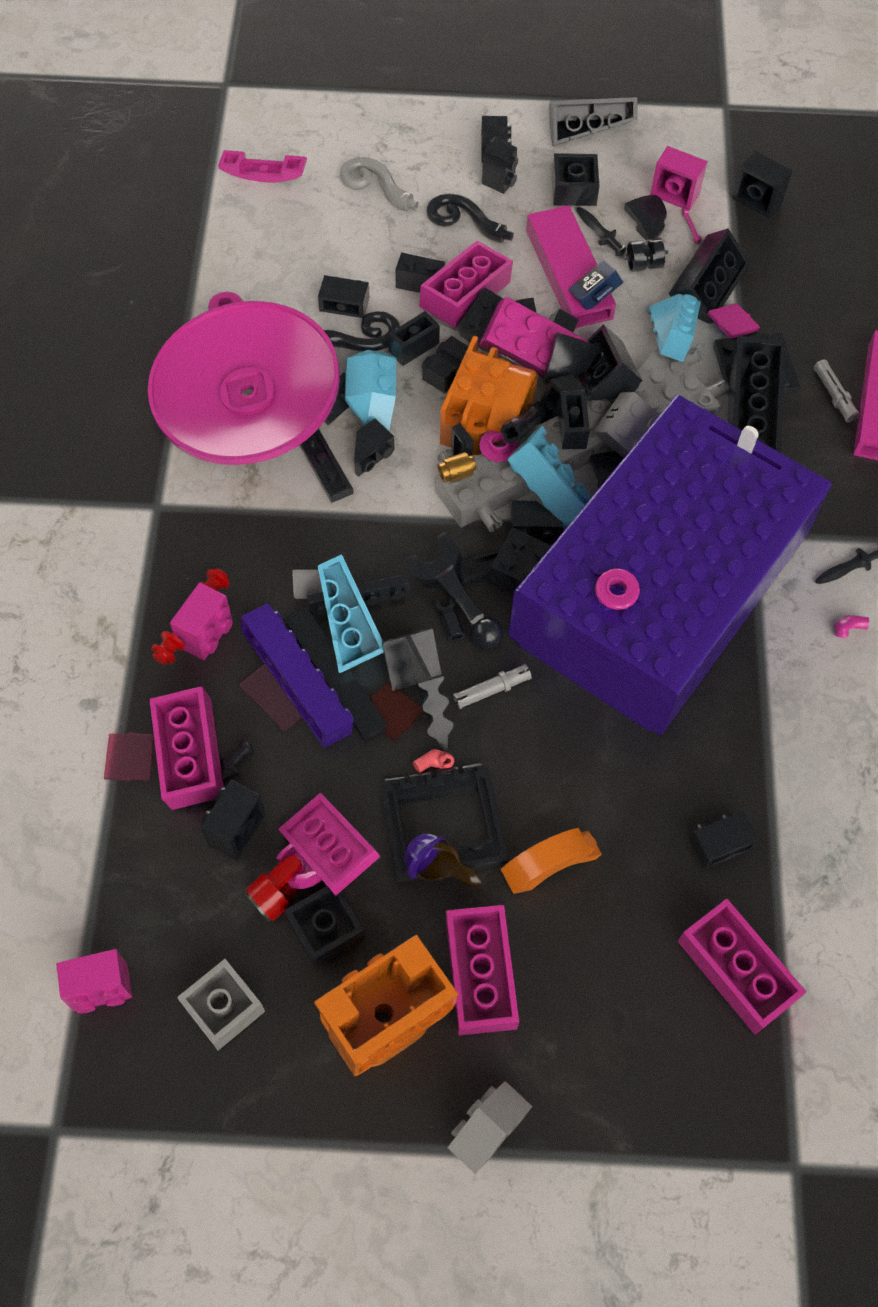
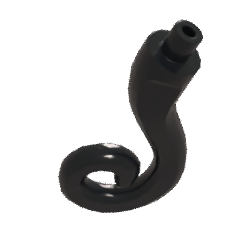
[426,194,514,243]
[324,311,400,351]

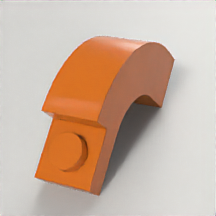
[501,828,602,894]

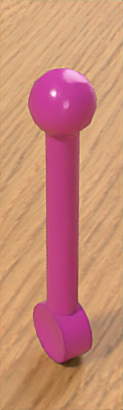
[681,207,702,244]

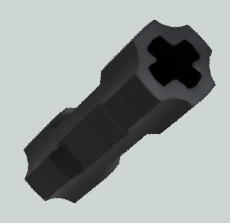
[501,401,548,444]

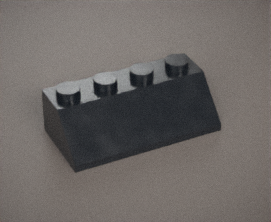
[668,228,750,324]
[578,324,643,401]

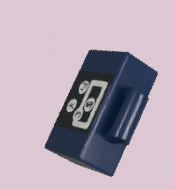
[568,260,623,310]

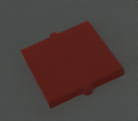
[371,682,423,741]

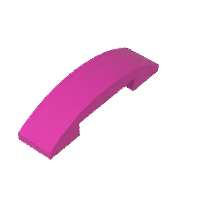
[218,150,307,183]

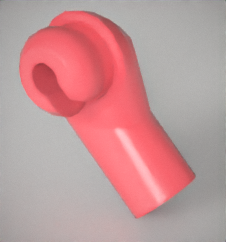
[412,749,454,773]

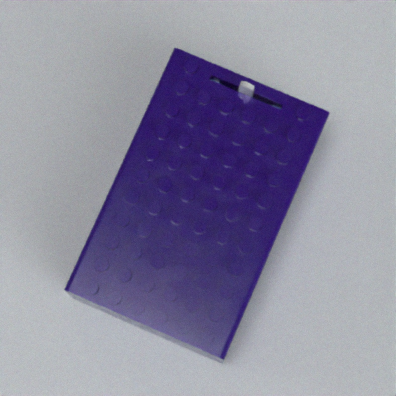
[509,395,831,735]

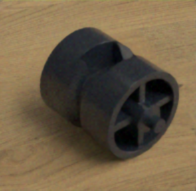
[624,238,668,272]

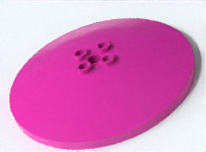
[148,301,340,465]

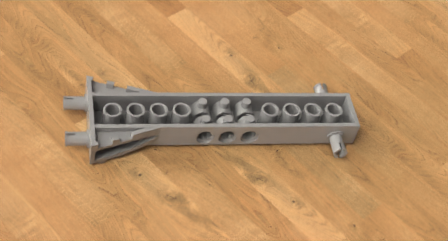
[436,347,729,532]

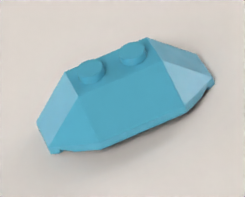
[344,350,396,431]

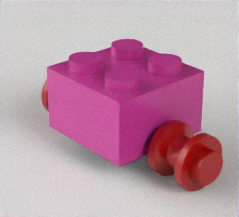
[151,569,233,665]

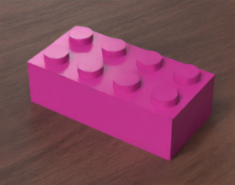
[419,240,513,328]
[479,297,589,378]
[150,686,223,810]
[678,899,807,1035]
[446,905,519,1036]

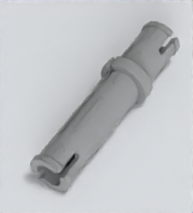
[814,360,860,423]
[453,664,532,710]

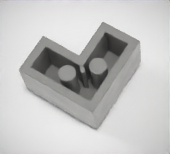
[448,1081,533,1174]

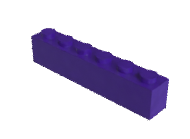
[241,604,354,748]

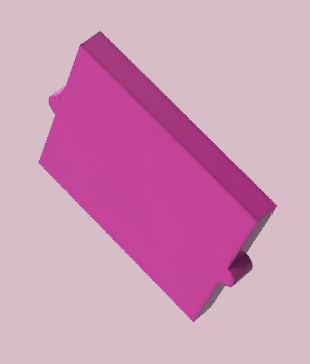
[707,303,760,339]

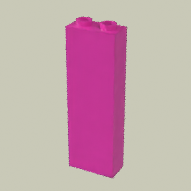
[526,205,616,329]
[853,330,878,460]

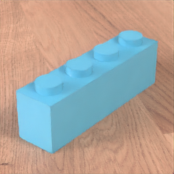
[647,294,701,362]
[507,426,591,529]
[318,554,383,673]

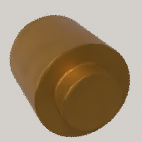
[437,452,476,484]

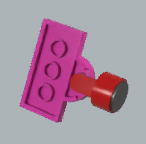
[245,793,380,921]

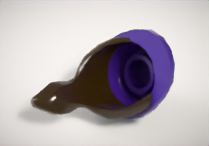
[405,834,482,887]

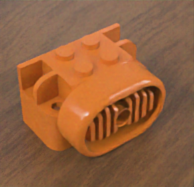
[440,336,537,455]
[314,935,459,1076]

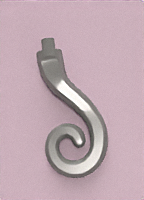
[340,157,419,211]

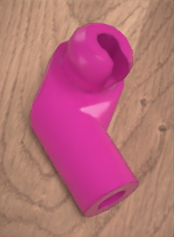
[834,615,869,638]

